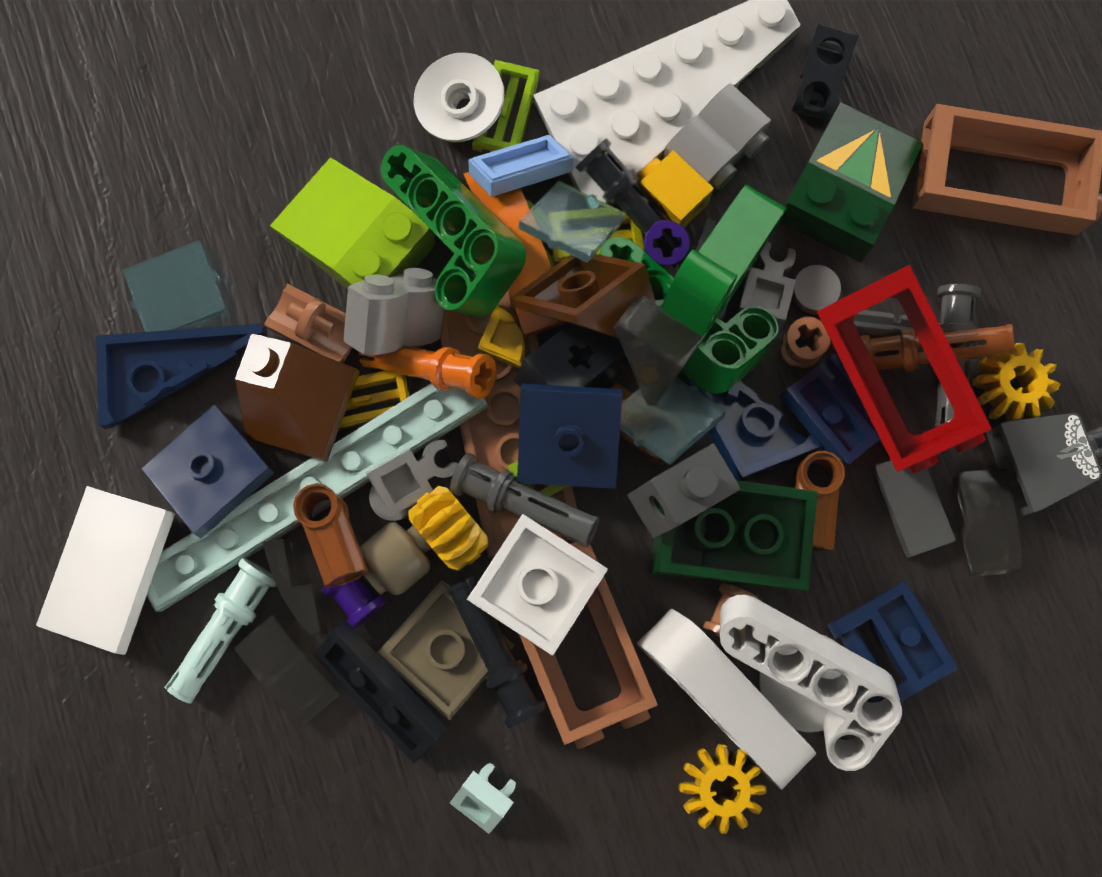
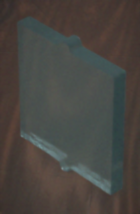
[518,181,626,263]
[122,240,227,332]
[620,370,726,464]

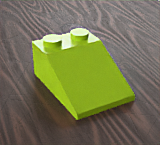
[270,157,437,290]

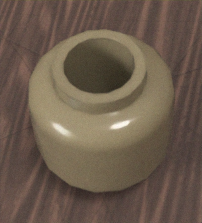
[360,522,431,596]

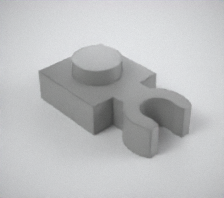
[737,242,796,329]
[366,440,458,517]

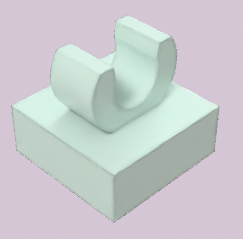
[450,763,516,834]

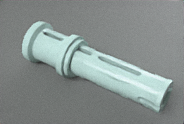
[165,558,279,704]

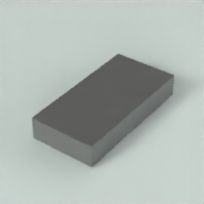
[871,460,956,558]

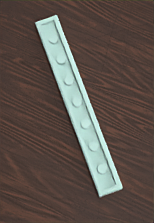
[147,383,489,612]

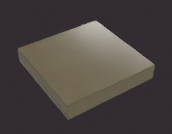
[377,580,515,720]

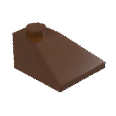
[509,250,659,341]
[235,334,360,462]

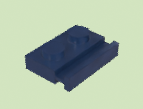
[779,354,880,468]

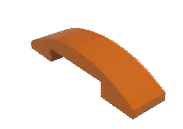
[464,172,567,338]

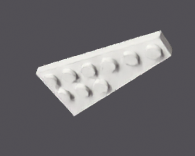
[533,0,801,213]

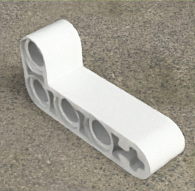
[720,595,902,771]
[636,609,816,790]

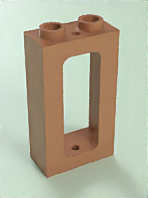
[912,104,1102,236]
[519,542,658,749]

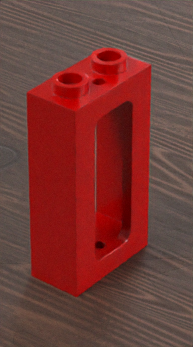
[816,265,992,474]

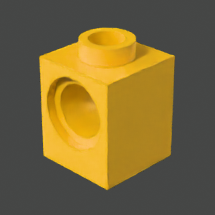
[639,150,714,228]

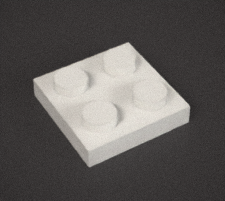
[467,514,608,656]

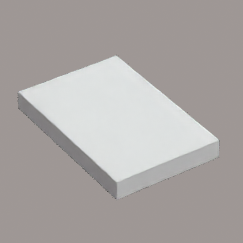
[36,486,175,655]

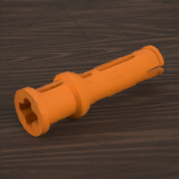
[359,346,497,399]

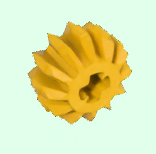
[971,343,1061,422]
[408,486,489,571]
[679,744,766,834]

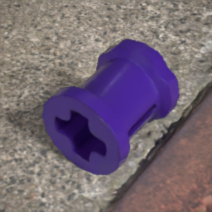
[644,220,689,265]
[321,577,386,629]

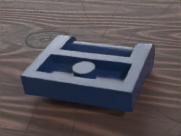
[827,581,958,703]

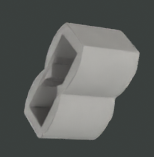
[664,83,771,191]
[344,268,444,355]

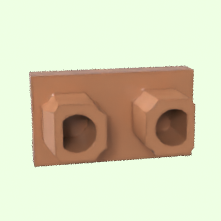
[264,283,352,363]

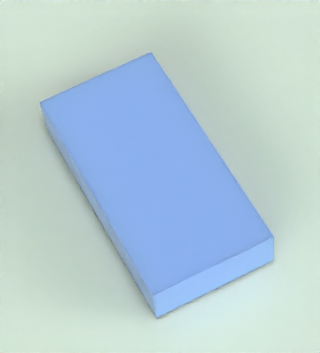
[468,135,574,197]

